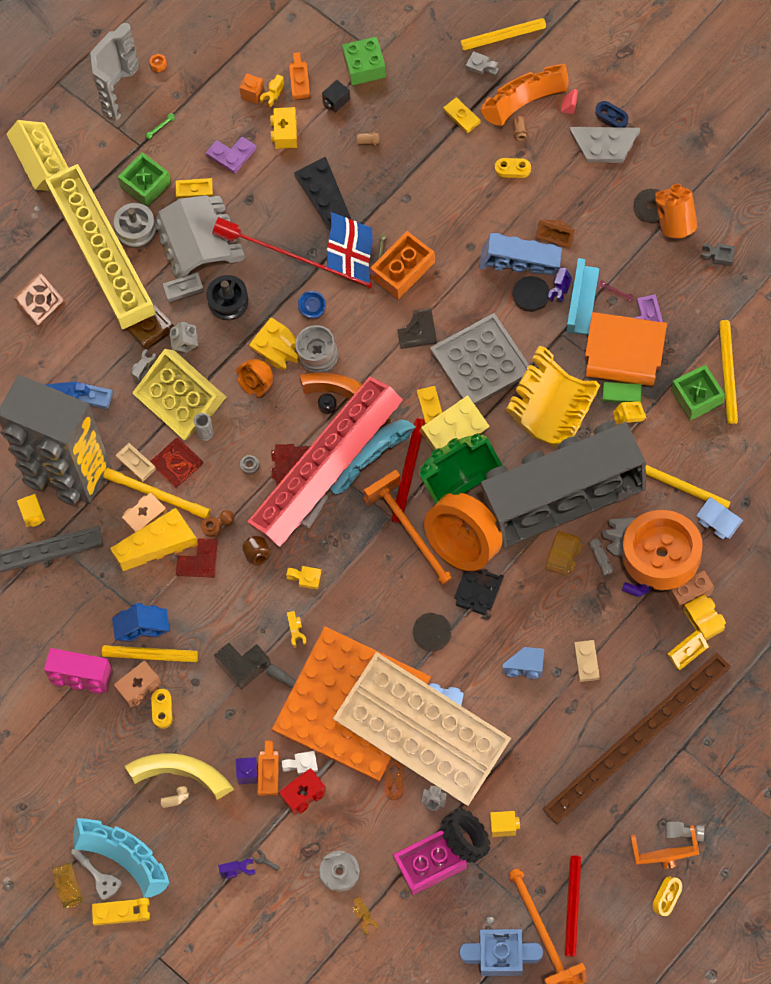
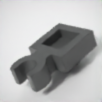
[701,243,735,266]

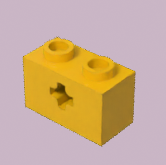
[270,107,297,149]

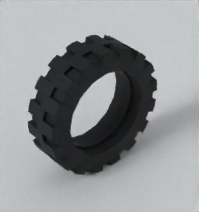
[441,808,491,863]

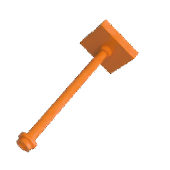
[363,470,452,585]
[509,869,586,984]

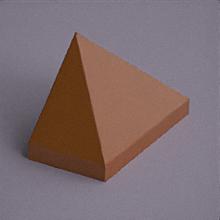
[535,220,575,248]

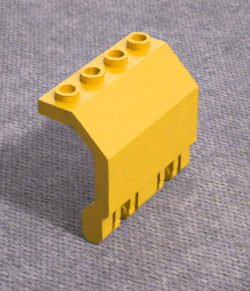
[506,346,600,448]

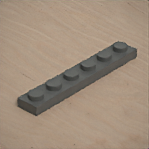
[0,526,104,573]

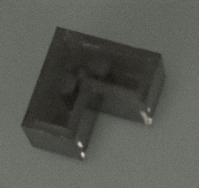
[214,643,271,690]

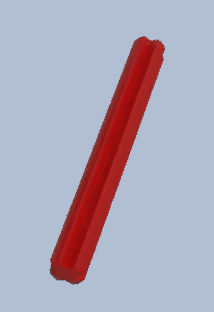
[565,855,581,957]

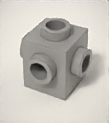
[170,322,198,353]

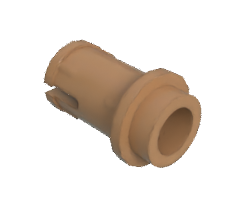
[513,116,528,141]
[357,131,380,146]

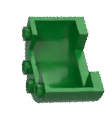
[420,433,503,504]

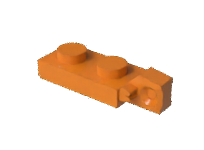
[289,52,311,100]
[258,740,279,796]

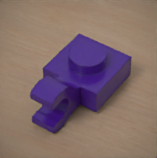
[548,268,572,302]
[218,859,255,879]

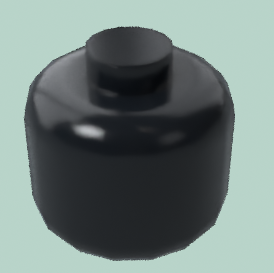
[318,393,337,414]

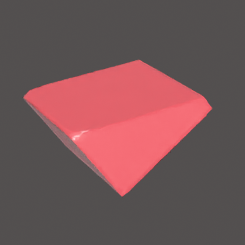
[561,89,578,114]

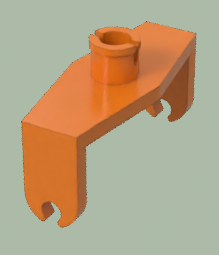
[631,825,699,869]

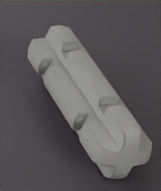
[589,539,613,576]

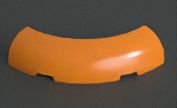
[480,63,568,126]
[299,372,392,427]

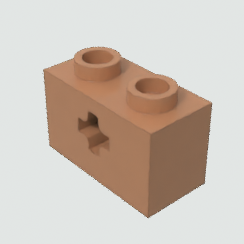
[668,570,714,611]
[114,660,161,708]

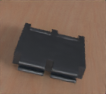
[454,569,504,616]

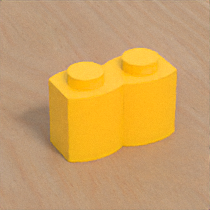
[683,594,726,641]

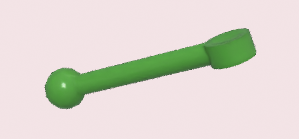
[145,113,175,139]

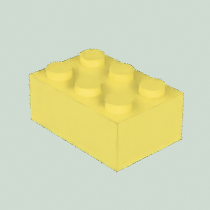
[419,396,490,451]

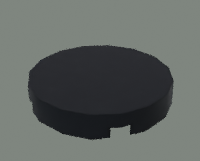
[513,276,550,312]

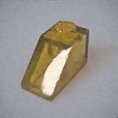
[52,862,83,908]

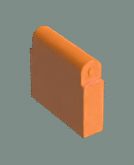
[585,312,667,387]

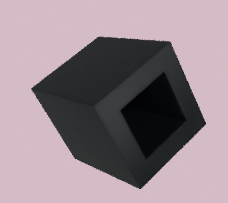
[322,80,350,113]

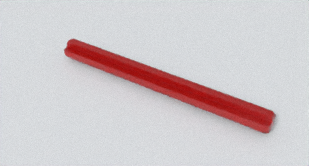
[392,418,425,524]

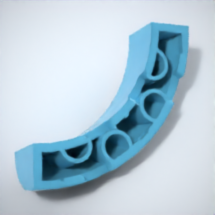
[330,419,415,495]
[73,818,170,898]

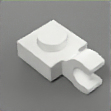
[282,751,318,775]

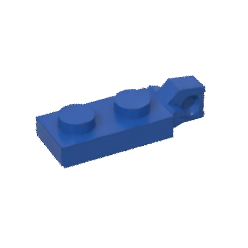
[45,381,90,399]

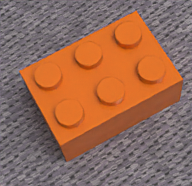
[370,231,435,300]

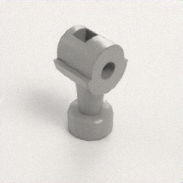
[666,822,704,842]

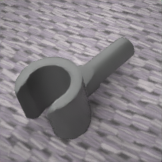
[252,849,280,871]

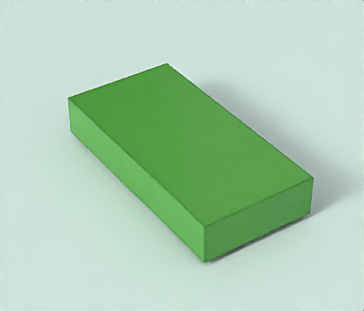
[602,382,642,403]

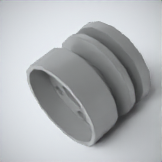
[295,325,339,372]

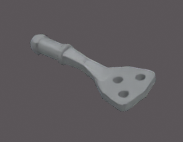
[71,848,122,901]

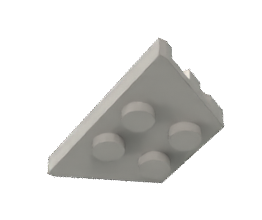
[570,127,640,163]

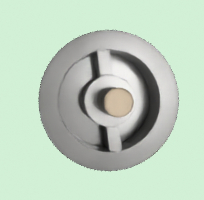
[114,203,156,247]

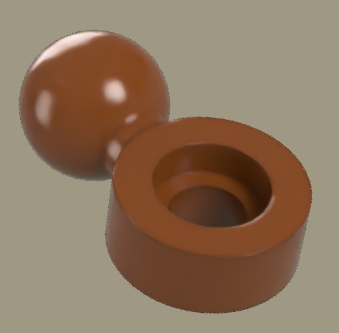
[201,510,235,537]

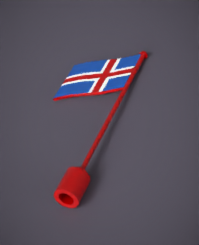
[212,212,373,289]

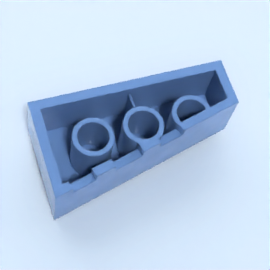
[479,233,562,275]

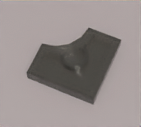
[397,308,437,349]

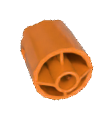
[655,184,698,238]

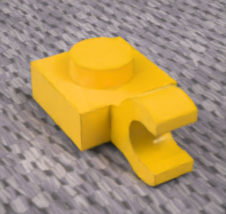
[260,74,285,107]
[286,566,321,590]
[287,611,307,648]

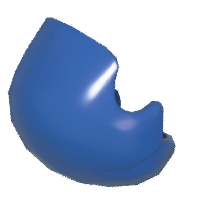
[298,291,326,319]

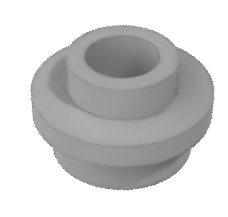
[240,455,259,474]

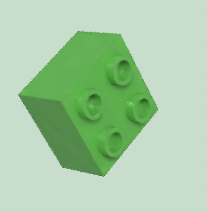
[342,37,386,85]
[118,152,171,207]
[671,365,725,421]

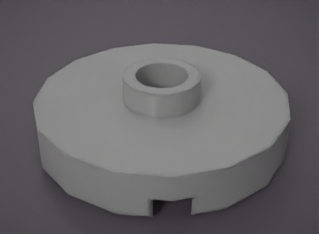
[319,851,360,892]

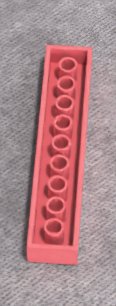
[247,377,402,547]

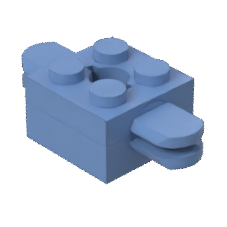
[460,929,543,976]

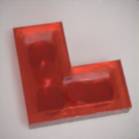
[176,538,218,578]

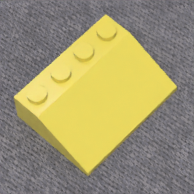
[133,349,226,440]

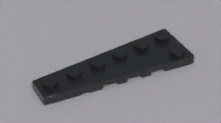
[294,157,352,231]

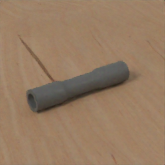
[266,664,297,689]

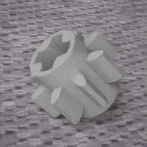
[421,786,447,811]

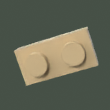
[115,443,156,482]
[574,640,600,682]

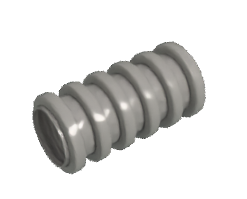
[194,413,214,441]

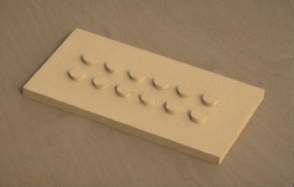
[333,652,511,806]

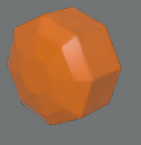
[149,54,167,72]

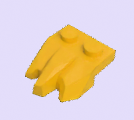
[249,318,299,371]

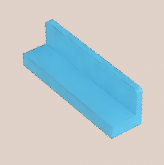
[567,258,599,335]

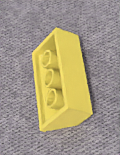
[7,120,68,191]

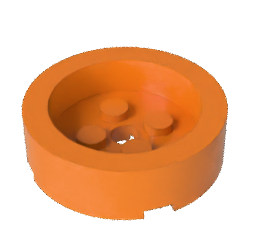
[424,493,502,571]
[622,510,702,590]

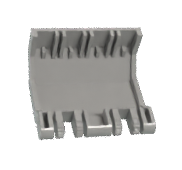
[90,23,140,121]
[154,195,246,279]

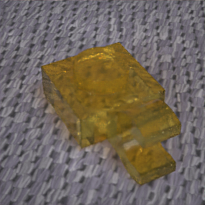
[352,897,378,936]

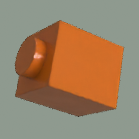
[239,73,265,105]

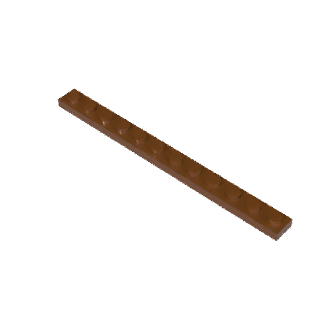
[543,653,731,825]

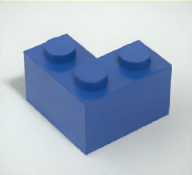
[112,603,170,642]

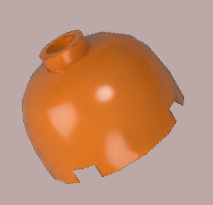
[236,359,273,397]

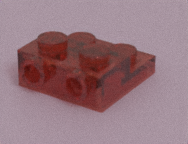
[271,444,311,485]

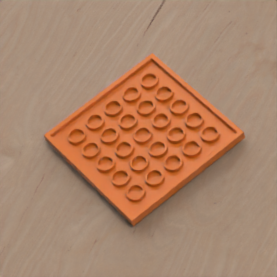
[272,626,431,782]

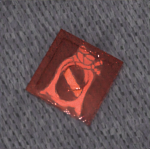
[150,437,204,488]

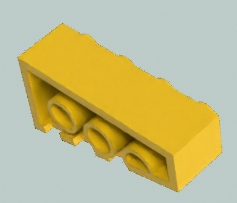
[110,508,198,571]

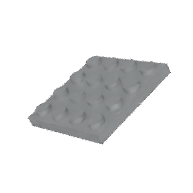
[430,313,529,405]

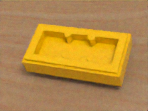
[443,97,481,134]

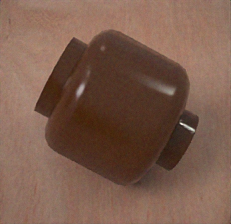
[242,536,270,565]

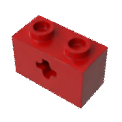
[279,768,326,815]

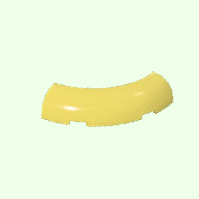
[124,753,234,800]

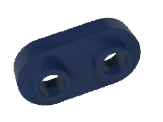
[595,101,629,128]

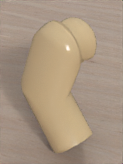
[161,786,189,808]

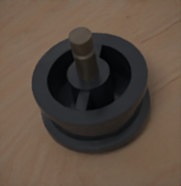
[206,275,249,320]

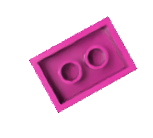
[44,648,113,694]
[393,830,467,896]

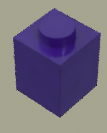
[236,757,258,785]

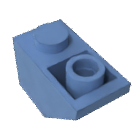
[502,647,544,679]

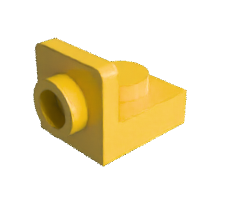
[613,401,646,425]

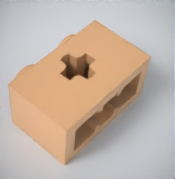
[122,493,167,534]

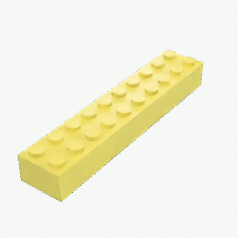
[45,164,156,330]

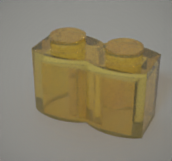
[546,530,583,577]

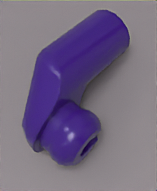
[622,582,651,597]

